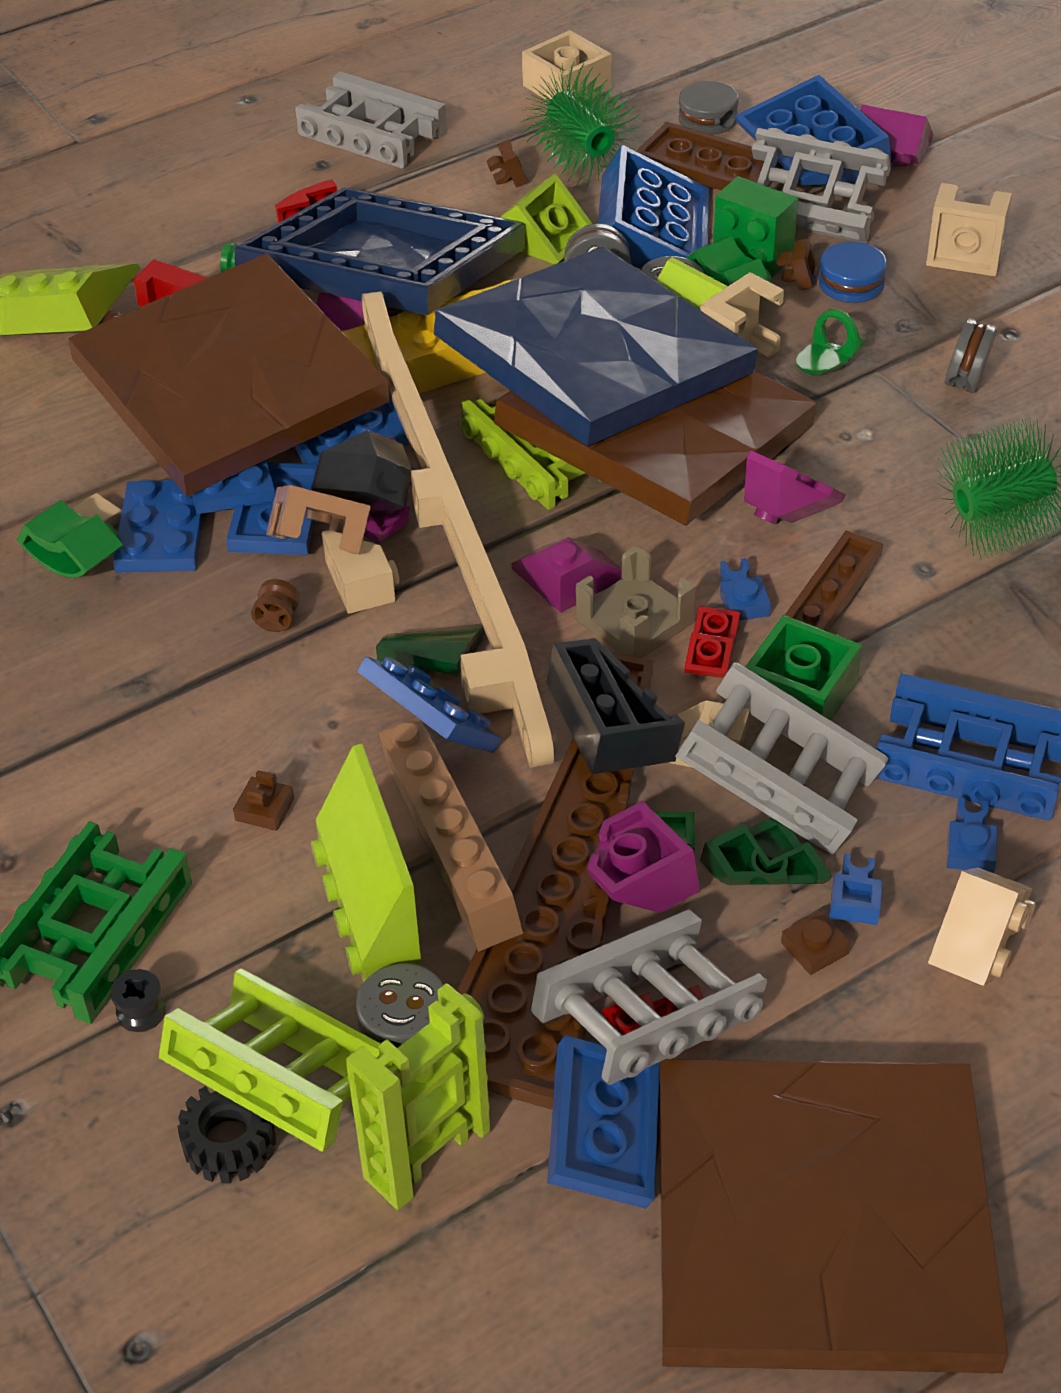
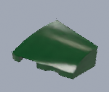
[376,625,485,676]
[700,817,832,885]

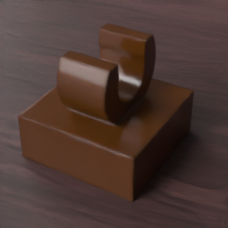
[487,139,528,188]
[777,238,819,290]
[233,770,294,831]

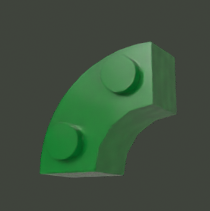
[686,237,772,297]
[16,500,123,578]

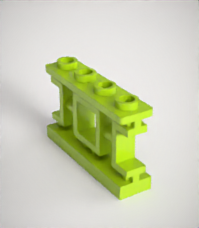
[460,399,601,510]
[346,983,490,1211]

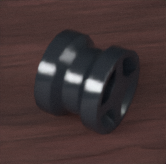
[111,969,166,1032]

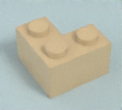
[928,867,1036,986]

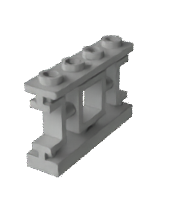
[295,71,447,169]
[751,128,891,244]

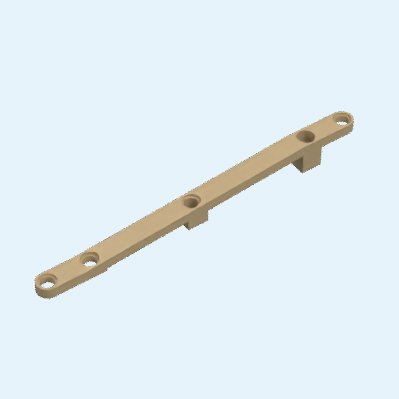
[362,291,554,768]

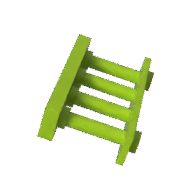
[158,968,380,1152]

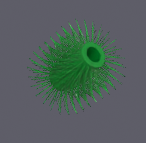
[521,61,640,186]
[937,417,1061,559]

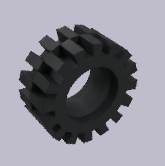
[177,1086,276,1183]

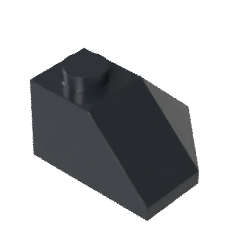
[311,430,412,518]

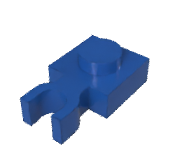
[720,558,771,620]
[947,797,997,873]
[829,853,882,925]

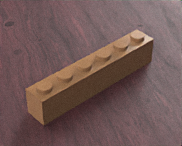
[378,718,523,952]

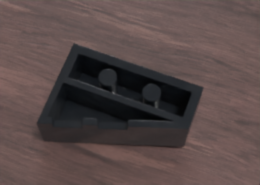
[546,638,685,774]

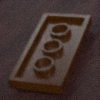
[636,121,782,190]

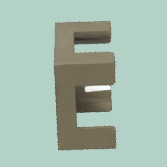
[576,545,696,658]

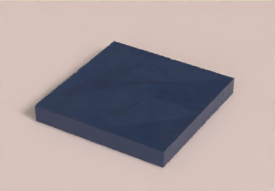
[235,187,526,315]
[434,247,758,447]

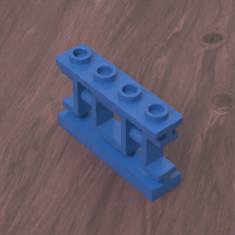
[876,673,1061,821]

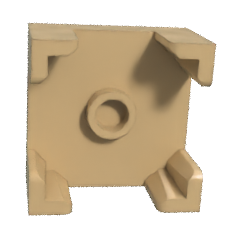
[926,183,1012,276]
[701,272,784,358]

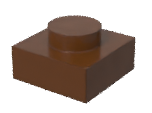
[781,910,851,975]

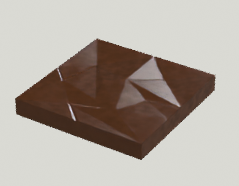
[68,253,389,497]
[494,371,818,526]
[659,1059,1008,1373]

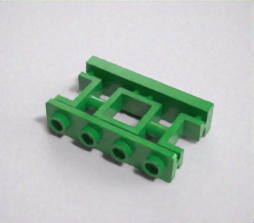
[0,821,192,1024]

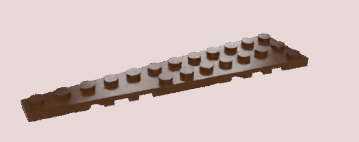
[457,651,653,1110]

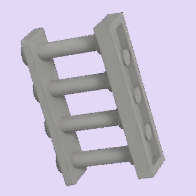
[675,662,888,855]
[531,909,767,1085]

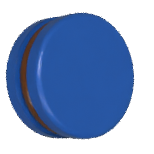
[819,242,887,303]

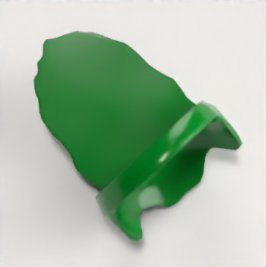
[796,309,866,376]

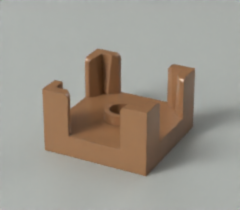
[266,485,371,554]

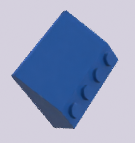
[735,75,892,185]
[598,145,709,268]

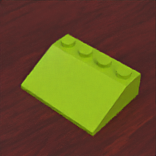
[0,263,140,335]
[311,744,422,982]

